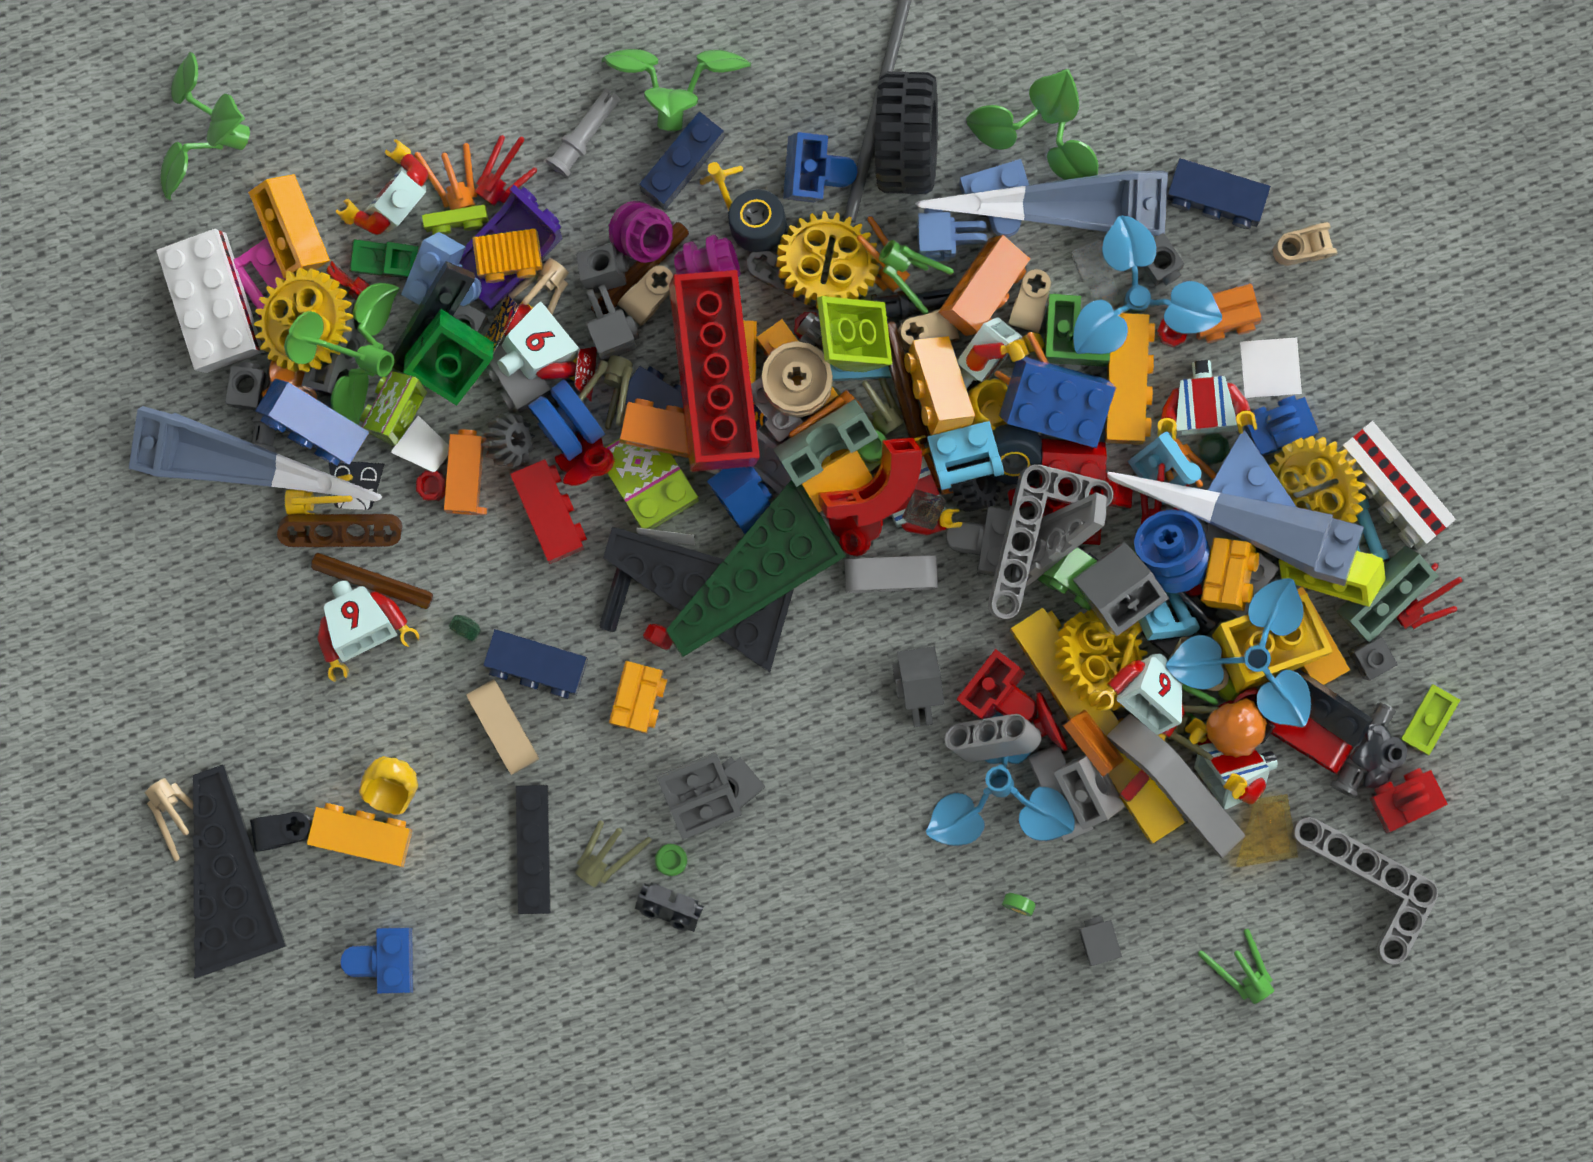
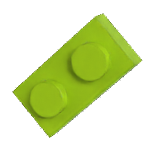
[422,204,489,235]
[1400,684,1460,756]

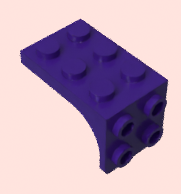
[459,185,563,311]

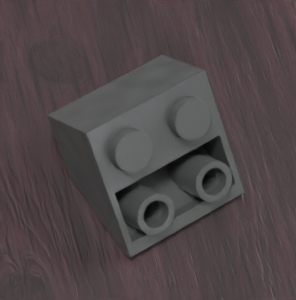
[1072,542,1169,636]

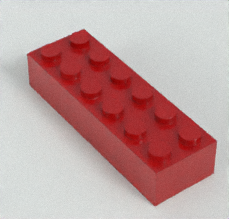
[669,270,760,472]

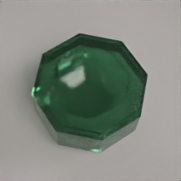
[1198,433,1230,465]
[449,615,481,642]

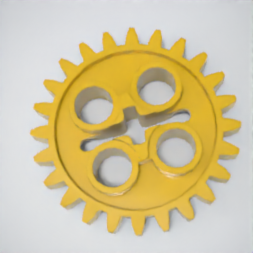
[776,211,879,309]
[254,268,353,372]
[1269,436,1366,523]
[1054,609,1148,711]

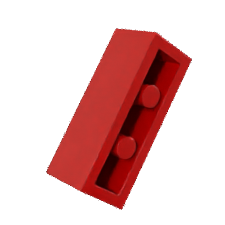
[510,459,587,564]

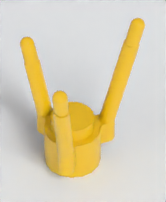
[285,474,353,515]

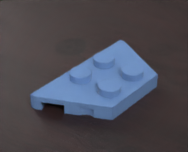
[1208,430,1297,542]

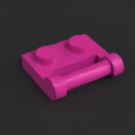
[233,237,286,319]

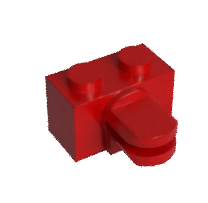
[956,649,1037,723]
[1369,768,1448,833]

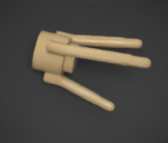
[501,258,569,314]
[145,778,193,861]

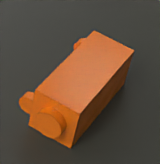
[444,429,487,515]

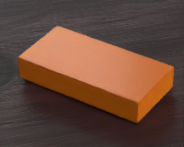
[1063,709,1124,776]

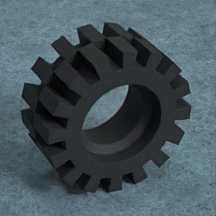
[947,458,1000,512]

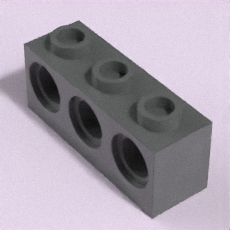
[302,298,366,396]

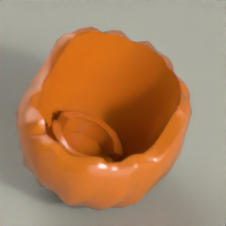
[1206,698,1267,758]

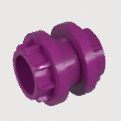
[608,201,673,263]
[674,235,741,277]

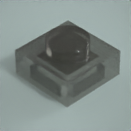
[902,489,947,530]

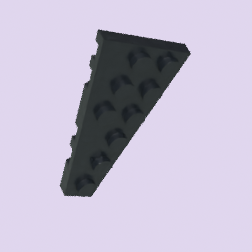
[603,527,794,673]
[193,765,287,979]

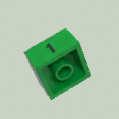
[403,309,494,406]

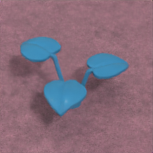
[1073,215,1222,354]
[1166,578,1311,727]
[926,712,1075,846]

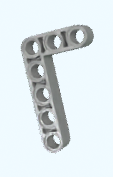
[988,465,1113,619]
[1107,713,1245,859]
[1291,817,1438,965]

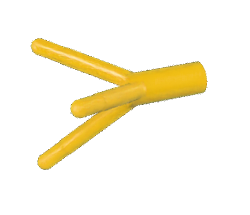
[700,162,743,211]
[1092,621,1143,670]

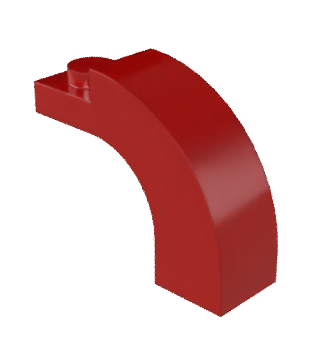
[819,438,922,527]

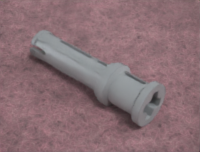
[545,88,621,178]

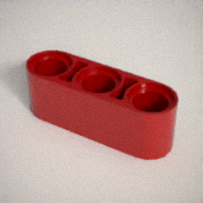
[1271,717,1353,774]

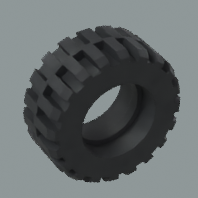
[875,71,938,194]

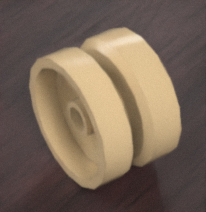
[761,341,833,418]

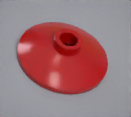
[1033,692,1068,751]

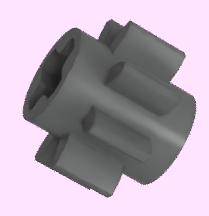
[797,312,823,350]

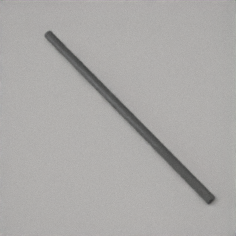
[843,0,912,223]

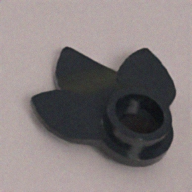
[1350,724,1407,788]

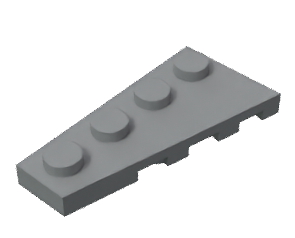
[1011,492,1107,588]

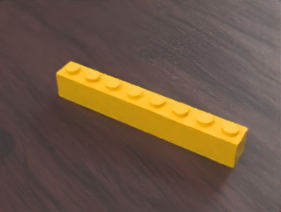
[1010,608,1185,844]

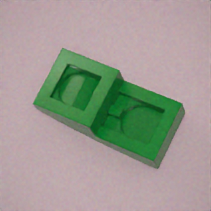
[349,239,419,278]

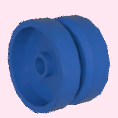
[528,379,605,461]
[1134,509,1211,593]

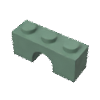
[773,399,879,487]

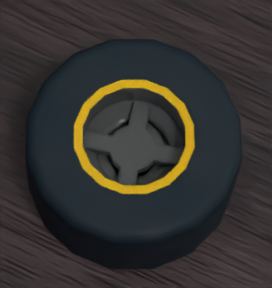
[728,189,787,252]
[986,424,1042,485]

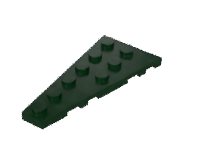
[665,480,846,658]

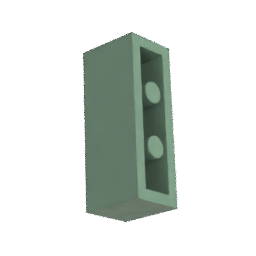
[1336,546,1438,643]

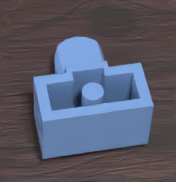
[959,159,1029,237]
[917,208,987,261]
[401,232,482,306]

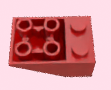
[1039,439,1107,545]

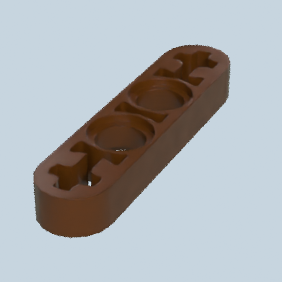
[277,514,403,547]

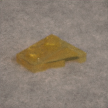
[1236,794,1298,868]

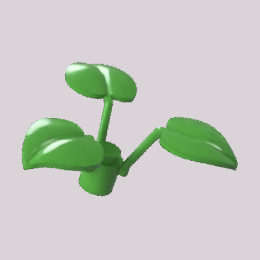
[602,49,751,131]
[161,52,250,200]
[966,69,1099,180]
[284,283,400,425]

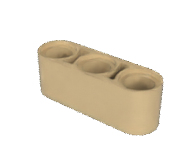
[466,679,539,775]

